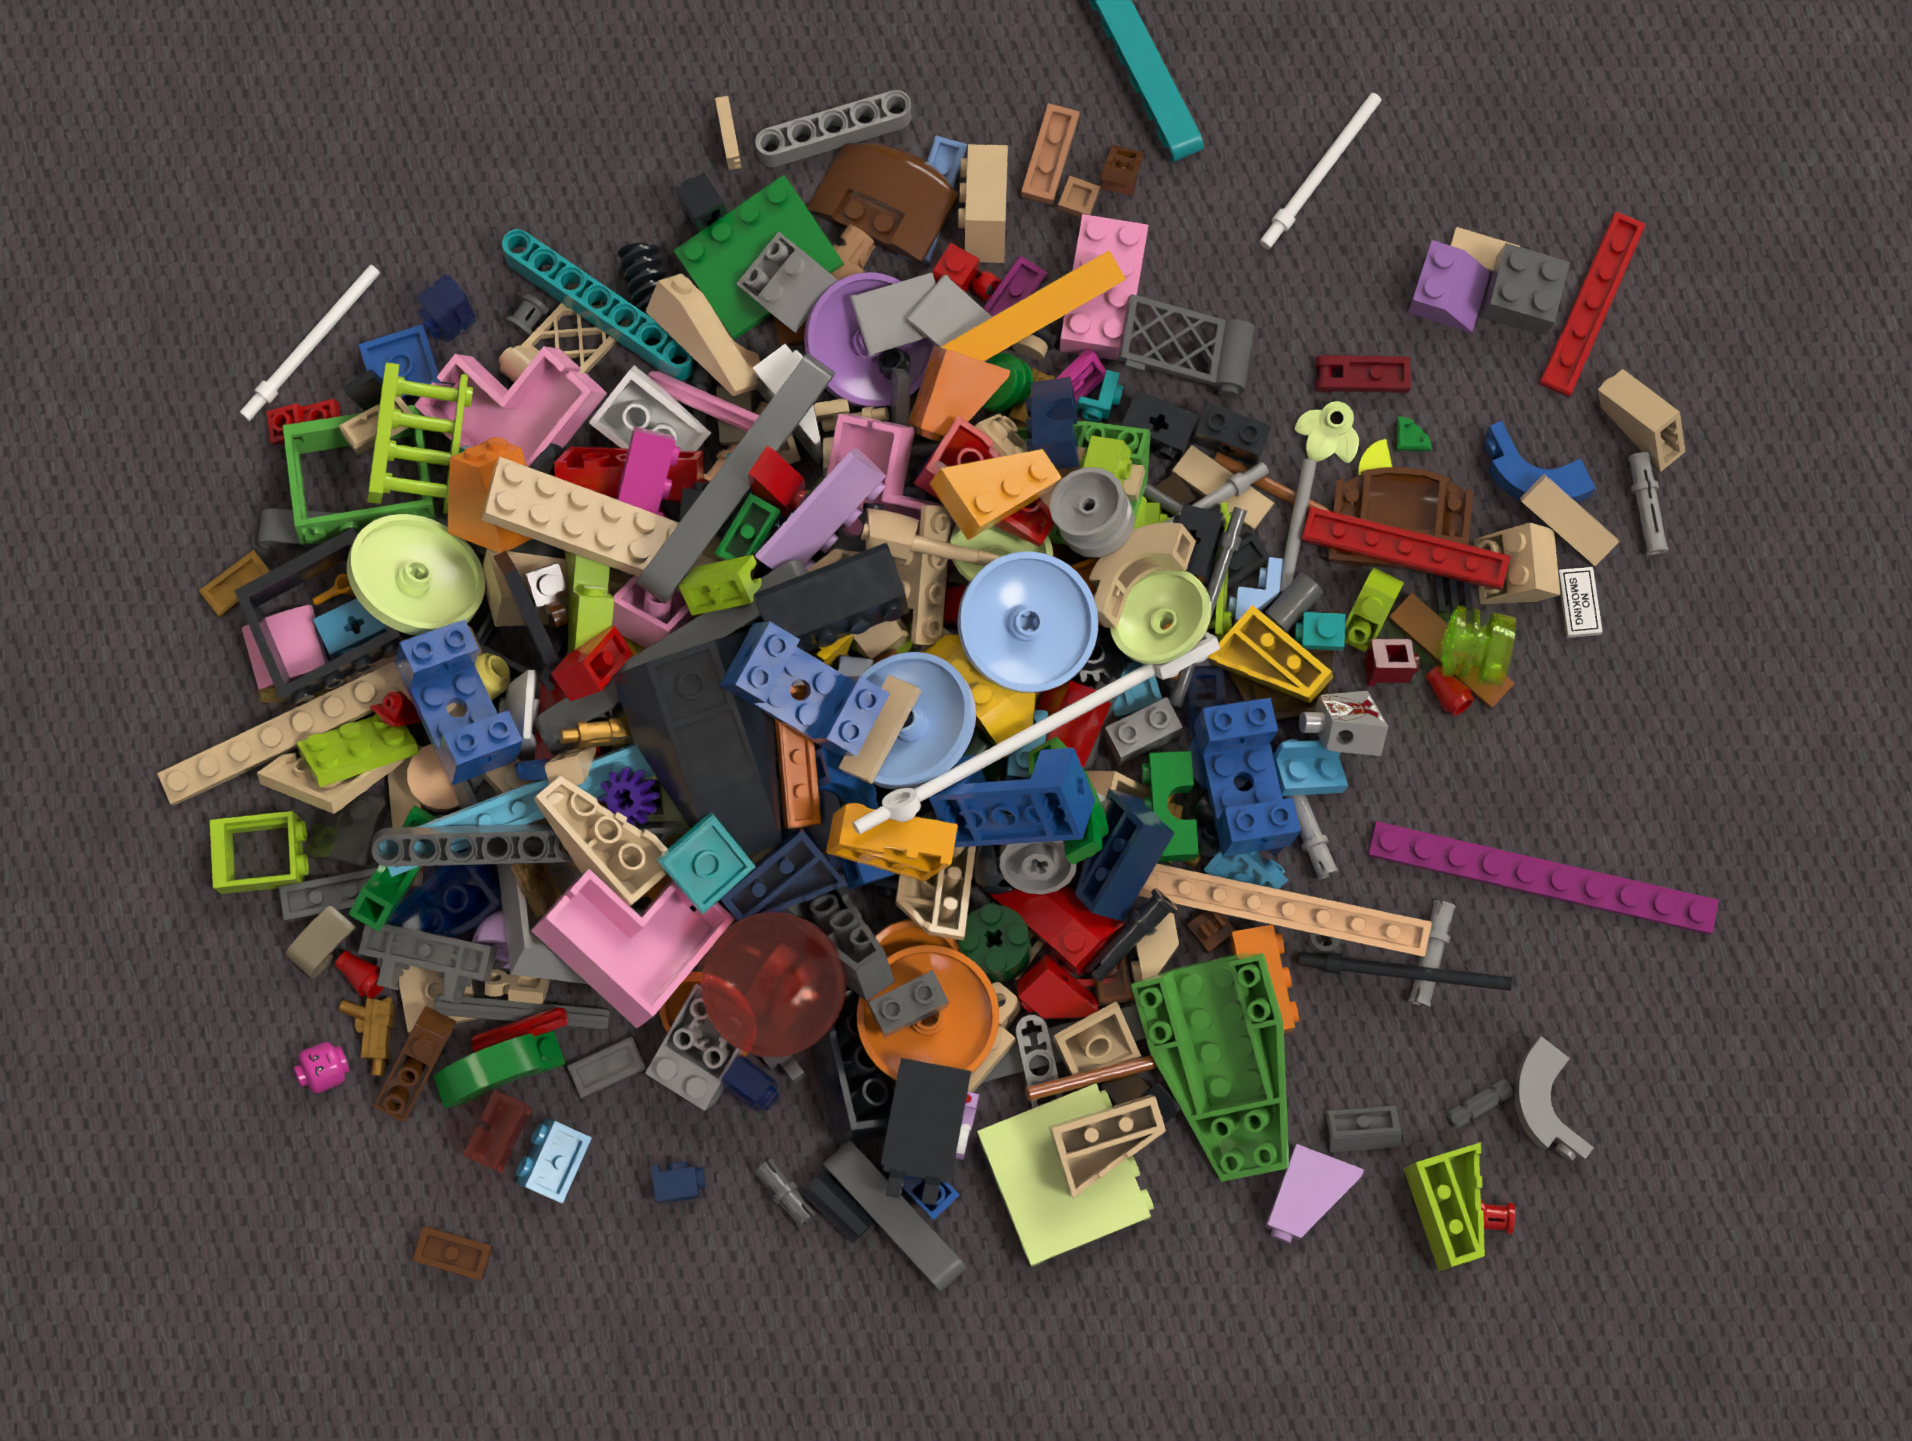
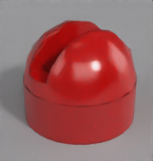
[971,271,1001,301]

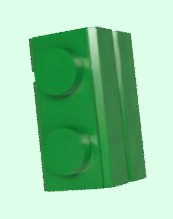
[715,493,782,561]

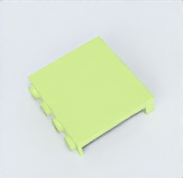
[977,1083,1154,1267]

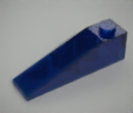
[386,849,502,938]

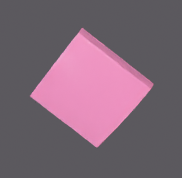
[242,605,328,691]

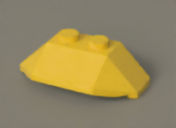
[923,635,1036,758]

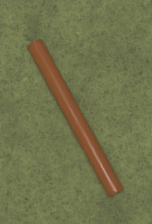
[1214,452,1333,513]
[1025,1055,1158,1101]

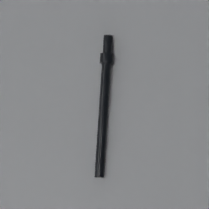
[1299,952,1512,991]

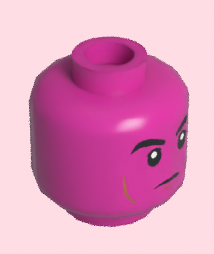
[293,1042,349,1094]

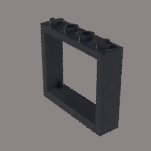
[234,527,411,705]

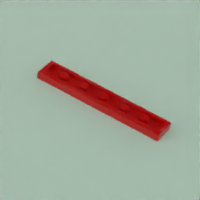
[1538,211,1646,398]
[1301,506,1511,591]

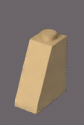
[1598,369,1685,472]

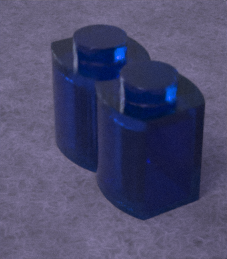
[721,1054,780,1113]

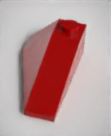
[914,416,1054,547]
[1036,681,1111,769]
[988,886,1126,976]

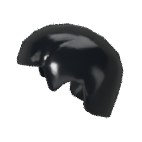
[972,845,1015,894]

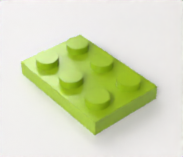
[296,713,419,788]

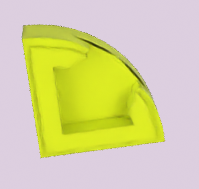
[1358,439,1392,476]

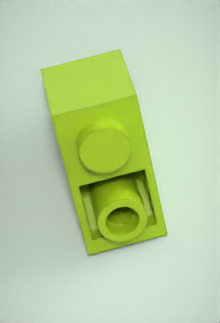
[1344,567,1404,652]

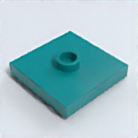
[656,813,756,914]

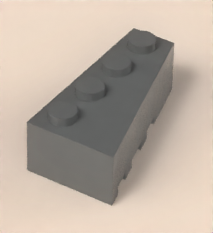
[778,887,895,1001]

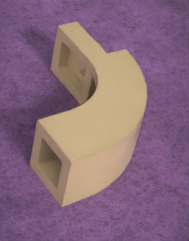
[1089,523,1196,629]

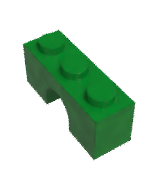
[1141,751,1199,862]

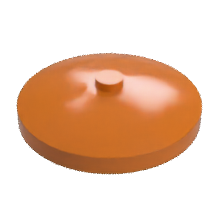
[857,945,999,1081]

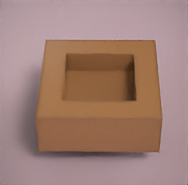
[1058,176,1101,218]

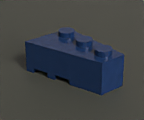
[720,827,848,926]

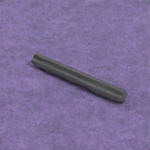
[434,994,610,1030]

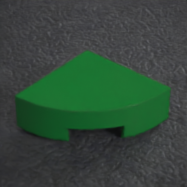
[1397,416,1431,452]

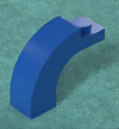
[1484,421,1596,503]

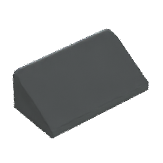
[1326,1105,1402,1153]

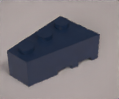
[1075,788,1175,921]

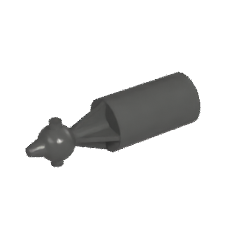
[1264,572,1324,633]

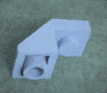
[1227,557,1283,625]

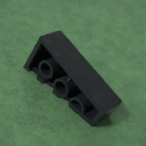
[804,991,896,1143]

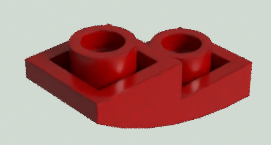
[266,399,341,445]

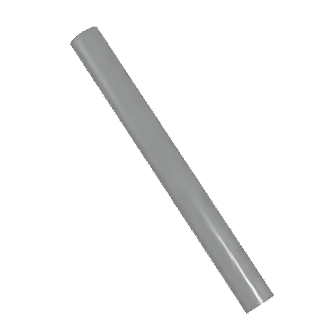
[1279,459,1317,592]

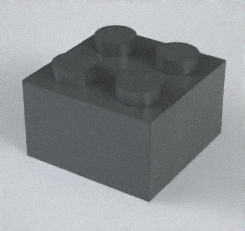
[1480,243,1570,335]

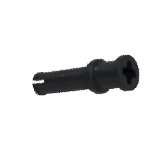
[1085,888,1178,982]

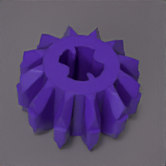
[597,766,660,826]

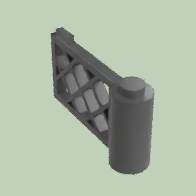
[1118,294,1255,398]

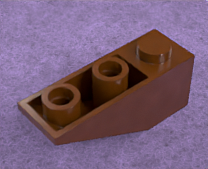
[373,1006,457,1123]

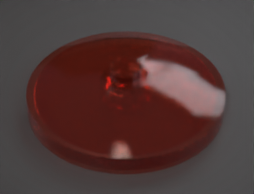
[702,912,846,1057]

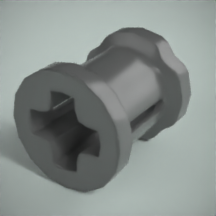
[505,293,549,338]

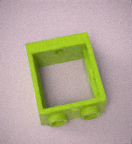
[210,811,309,894]

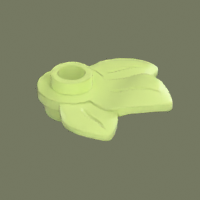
[1295,401,1359,463]

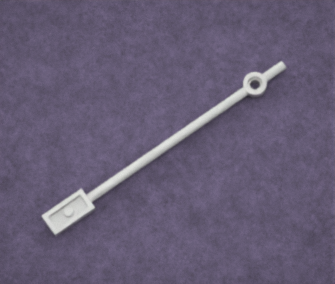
[852,632,1220,835]

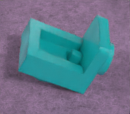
[1077,370,1124,422]
[1295,612,1345,651]

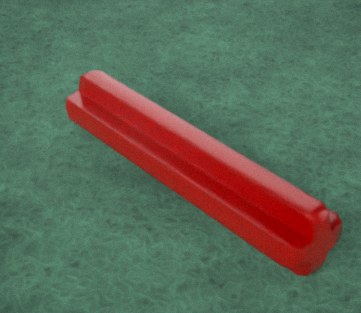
[471,1007,569,1053]

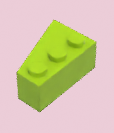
[1404,1142,1485,1272]

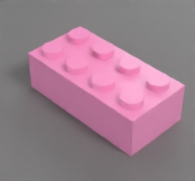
[1060,214,1148,362]
[612,535,723,649]

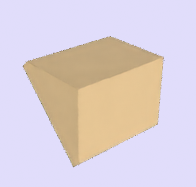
[1053,1002,1141,1089]

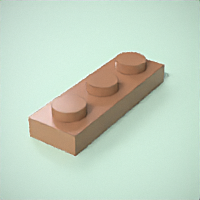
[1021,103,1080,205]

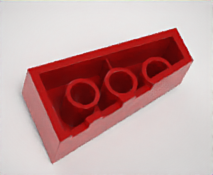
[554,446,704,503]

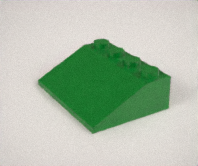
[674,175,845,340]

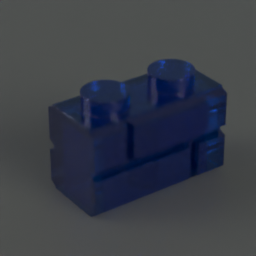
[417,274,476,343]

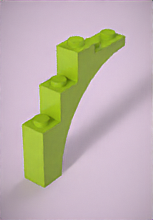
[565,550,614,655]

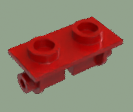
[370,691,422,727]

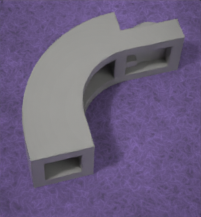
[1514,1036,1594,1162]

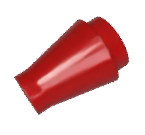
[1425,665,1474,717]
[335,951,384,999]

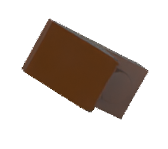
[1101,145,1144,196]

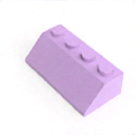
[755,448,887,570]

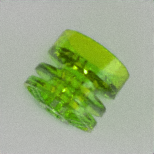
[1441,605,1516,688]

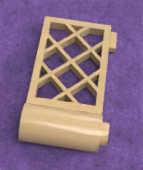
[499,283,633,383]

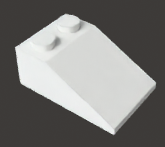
[753,344,823,464]
[589,365,711,451]
[499,670,543,761]

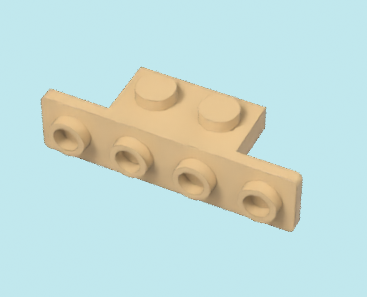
[894,505,951,645]

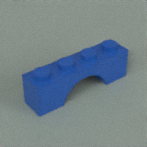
[815,747,896,890]

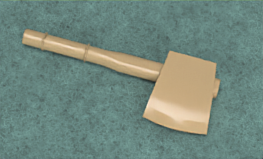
[861,508,1002,566]

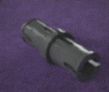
[754,1159,816,1228]

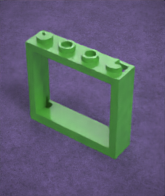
[283,404,437,545]

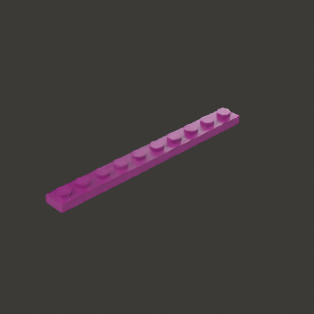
[1368,821,1719,935]

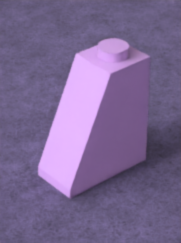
[1265,1144,1364,1243]

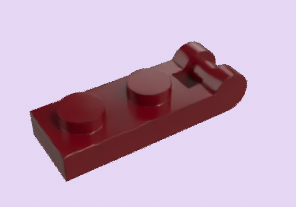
[1315,355,1411,393]

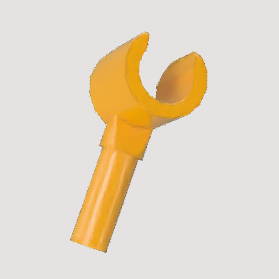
[312,574,355,606]

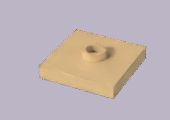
[398,965,479,1034]

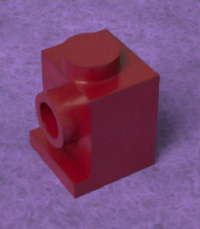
[1364,639,1419,687]

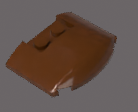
[807,142,959,264]
[1329,467,1473,570]

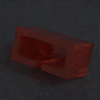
[463,1090,532,1174]

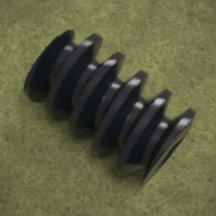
[618,242,667,316]

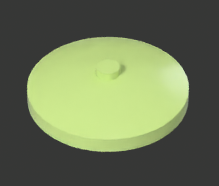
[347,514,485,636]

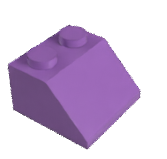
[1408,240,1491,333]

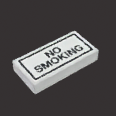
[1558,567,1602,638]

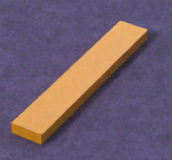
[941,250,1126,362]

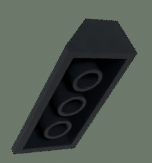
[754,542,909,652]

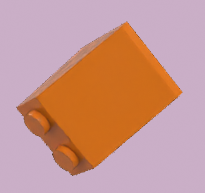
[909,346,1010,442]
[447,437,533,553]

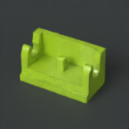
[678,554,762,616]

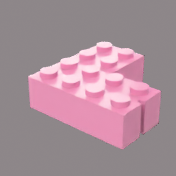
[414,346,607,467]
[819,414,956,577]
[531,869,735,1028]

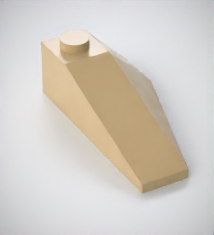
[646,274,759,396]
[534,776,668,906]

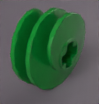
[982,352,1034,413]

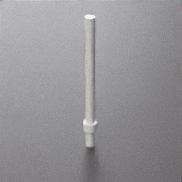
[1259,93,1381,250]
[239,265,380,421]

